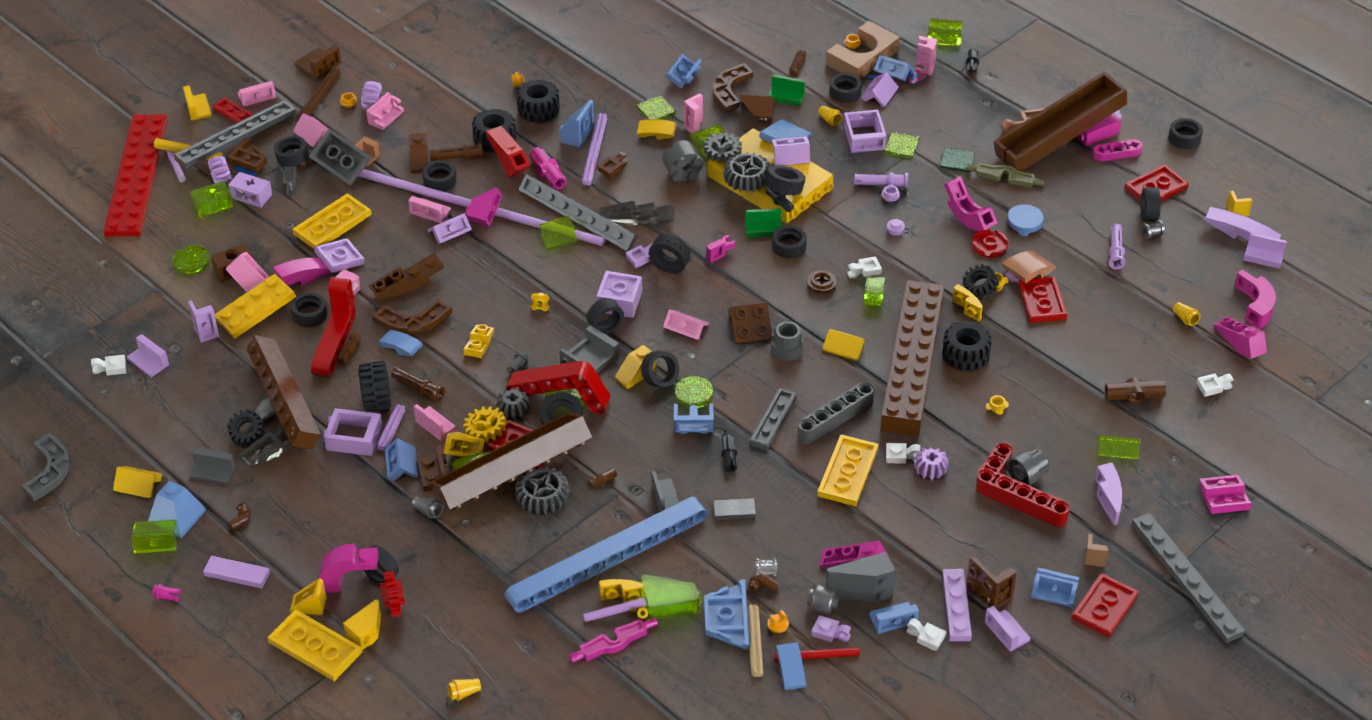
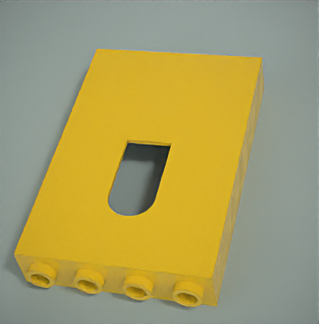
[707,128,834,224]

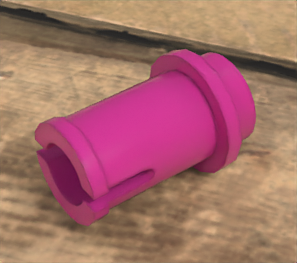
[152,584,181,602]

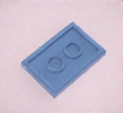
[759,119,812,143]

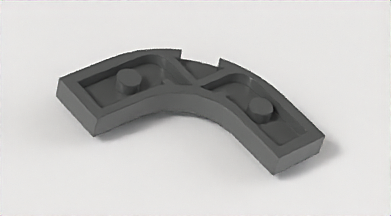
[21,433,70,502]

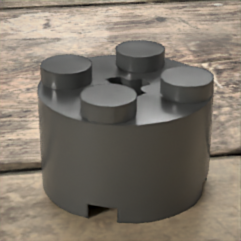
[662,141,703,182]

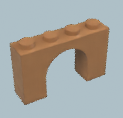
[826,21,900,79]

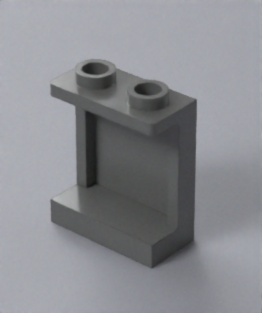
[560,325,619,374]

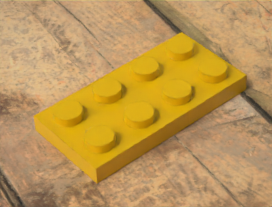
[293,193,372,249]
[215,274,296,339]
[817,434,879,506]
[267,609,362,681]

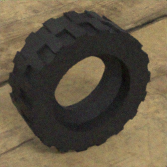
[764,165,806,195]
[648,234,691,274]
[539,392,584,425]

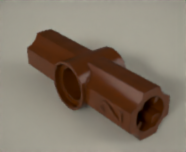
[1104,377,1166,403]

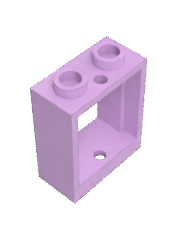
[843,110,886,153]
[322,408,382,456]

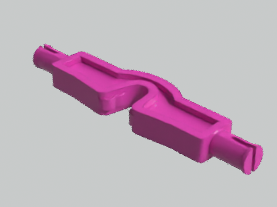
[569,617,658,663]

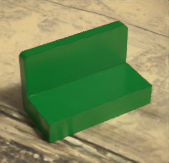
[768,75,805,107]
[745,208,782,238]

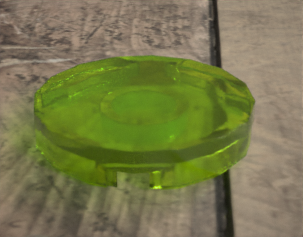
[173,245,210,274]
[675,376,713,408]

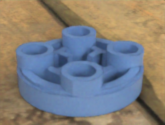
[1007,204,1044,236]

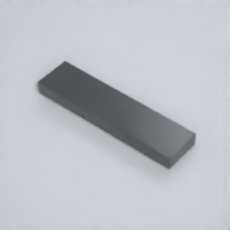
[749,388,797,451]

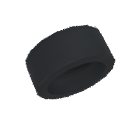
[829,73,862,103]
[1168,118,1203,149]
[274,136,309,167]
[422,160,457,192]
[1140,188,1161,221]
[772,225,807,259]
[290,292,327,327]
[586,298,624,334]
[641,351,680,387]
[363,545,399,584]

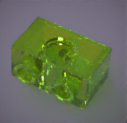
[190,181,233,218]

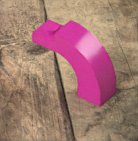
[944,176,998,231]
[1234,270,1276,329]
[319,543,379,593]

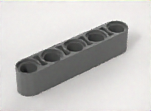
[798,382,875,444]

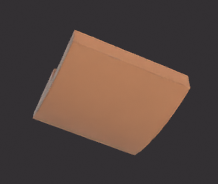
[1002,251,1056,283]

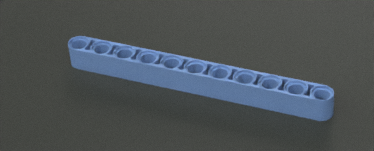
[504,497,708,612]

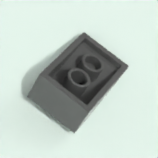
[309,128,372,186]
[826,552,896,602]

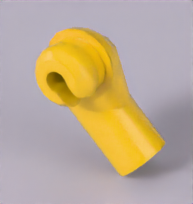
[630,606,648,619]

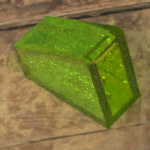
[641,575,703,620]

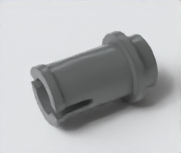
[507,352,529,375]

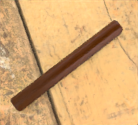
[296,67,340,122]

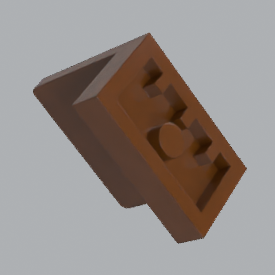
[294,45,341,79]
[728,302,772,344]
[966,556,1017,609]

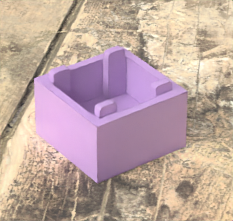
[596,271,642,318]

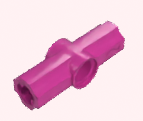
[529,147,567,190]

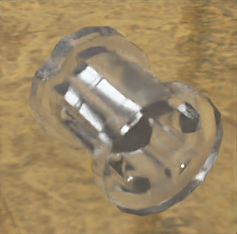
[755,558,777,576]

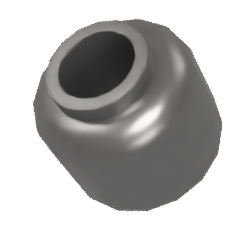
[807,585,839,615]

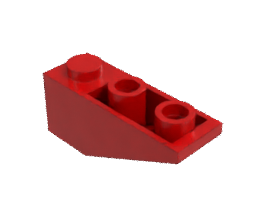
[486,126,530,178]

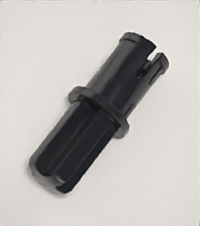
[966,48,979,75]
[765,187,794,212]
[722,434,737,472]

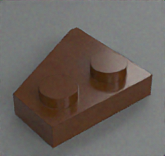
[227,137,267,172]

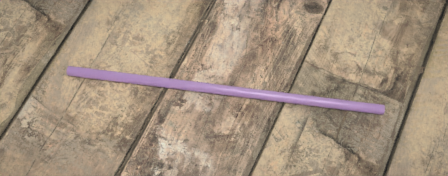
[358,169,605,246]

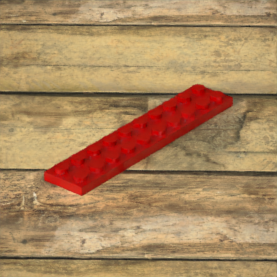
[103,114,168,237]

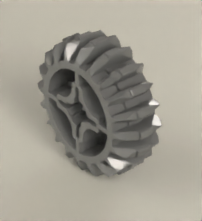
[723,152,770,193]
[515,466,570,516]

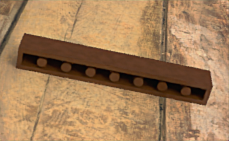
[247,335,321,450]

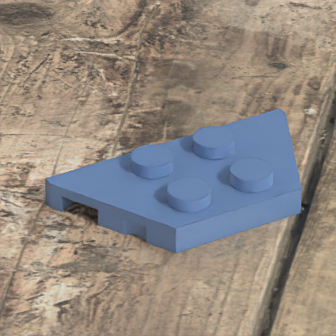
[704,579,749,650]

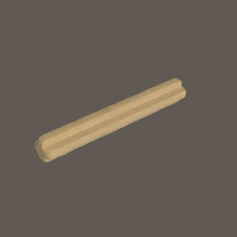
[747,604,763,677]

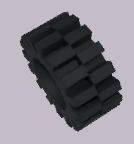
[962,264,999,300]
[227,409,266,448]

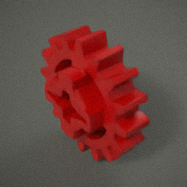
[380,571,405,618]

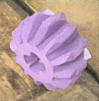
[361,81,382,110]
[208,156,232,186]
[914,446,949,480]

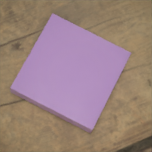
[315,238,365,273]

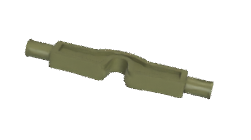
[965,162,1045,188]

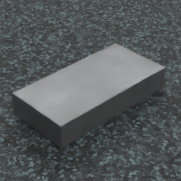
[714,499,756,521]

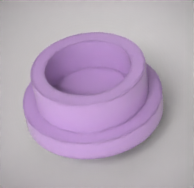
[882,185,900,202]
[887,219,905,236]

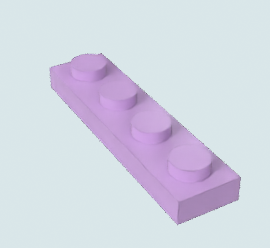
[942,569,972,641]

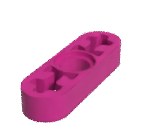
[1093,139,1142,162]

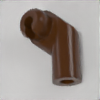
[228,503,251,531]
[748,574,780,592]

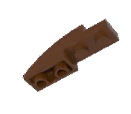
[368,253,444,299]

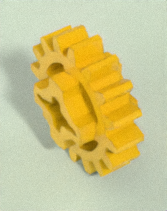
[463,406,507,443]

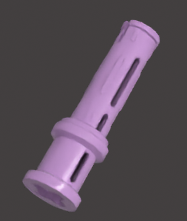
[854,172,908,189]
[1108,224,1125,270]

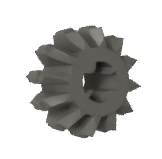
[496,388,530,420]

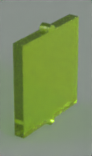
[636,95,676,120]
[884,132,920,158]
[539,215,577,251]

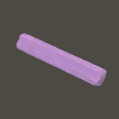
[377,404,405,452]

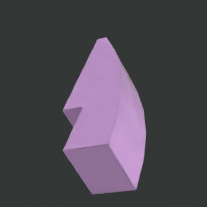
[1095,462,1122,525]

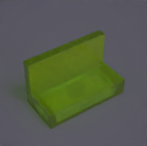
[1097,434,1140,459]
[131,519,177,553]

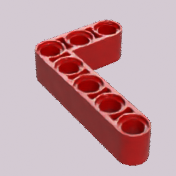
[311,277,356,377]
[506,361,611,414]
[976,442,1070,527]

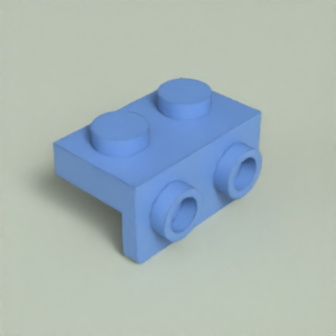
[665,54,702,89]

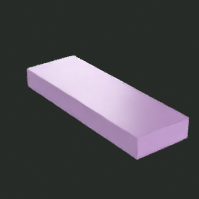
[203,556,270,589]

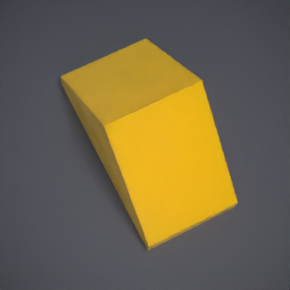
[443,432,485,458]
[290,578,327,615]

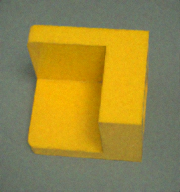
[1226,191,1252,217]

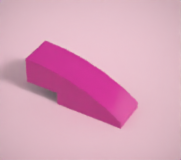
[273,258,332,286]

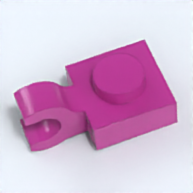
[706,235,735,263]

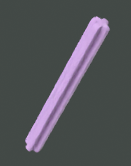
[582,113,607,186]

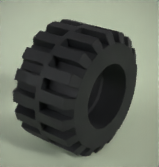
[516,79,560,122]
[472,108,517,152]
[942,321,992,371]
[358,361,392,412]

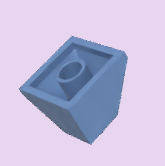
[559,100,594,148]
[148,481,206,539]

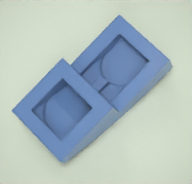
[379,330,423,357]
[776,642,806,690]

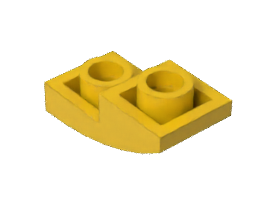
[637,120,676,140]
[952,284,983,321]
[464,324,494,358]
[599,579,644,603]

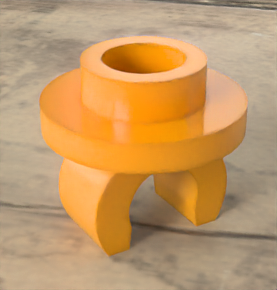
[767,610,789,633]

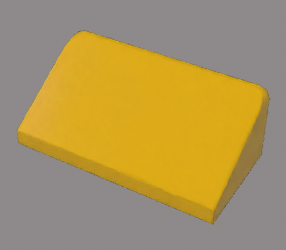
[822,329,865,361]

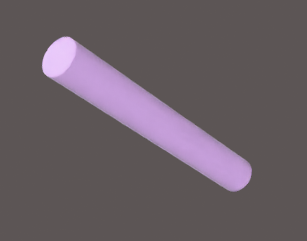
[165,150,186,182]
[584,597,647,622]

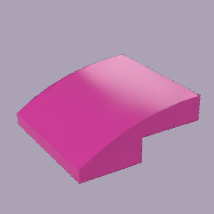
[1199,475,1251,514]

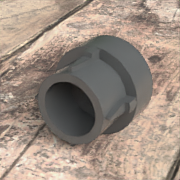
[771,321,804,361]
[1007,449,1050,486]

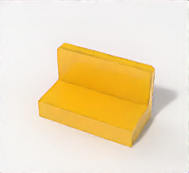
[183,85,212,121]
[113,466,162,498]

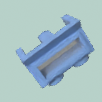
[674,404,714,434]

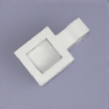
[847,257,882,279]
[91,355,126,376]
[1197,374,1234,397]
[886,443,920,464]
[906,618,946,651]

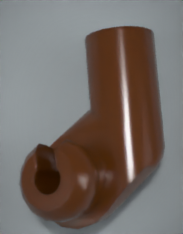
[587,468,617,489]

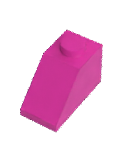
[465,188,502,228]

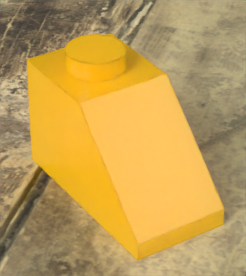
[615,345,656,389]
[343,599,381,650]

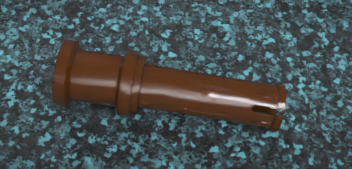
[429,142,483,162]
[391,367,445,403]

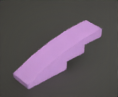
[1204,207,1281,241]

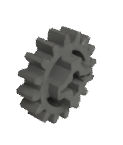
[704,132,742,163]

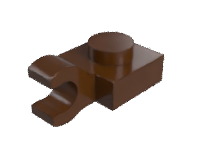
[597,152,627,178]

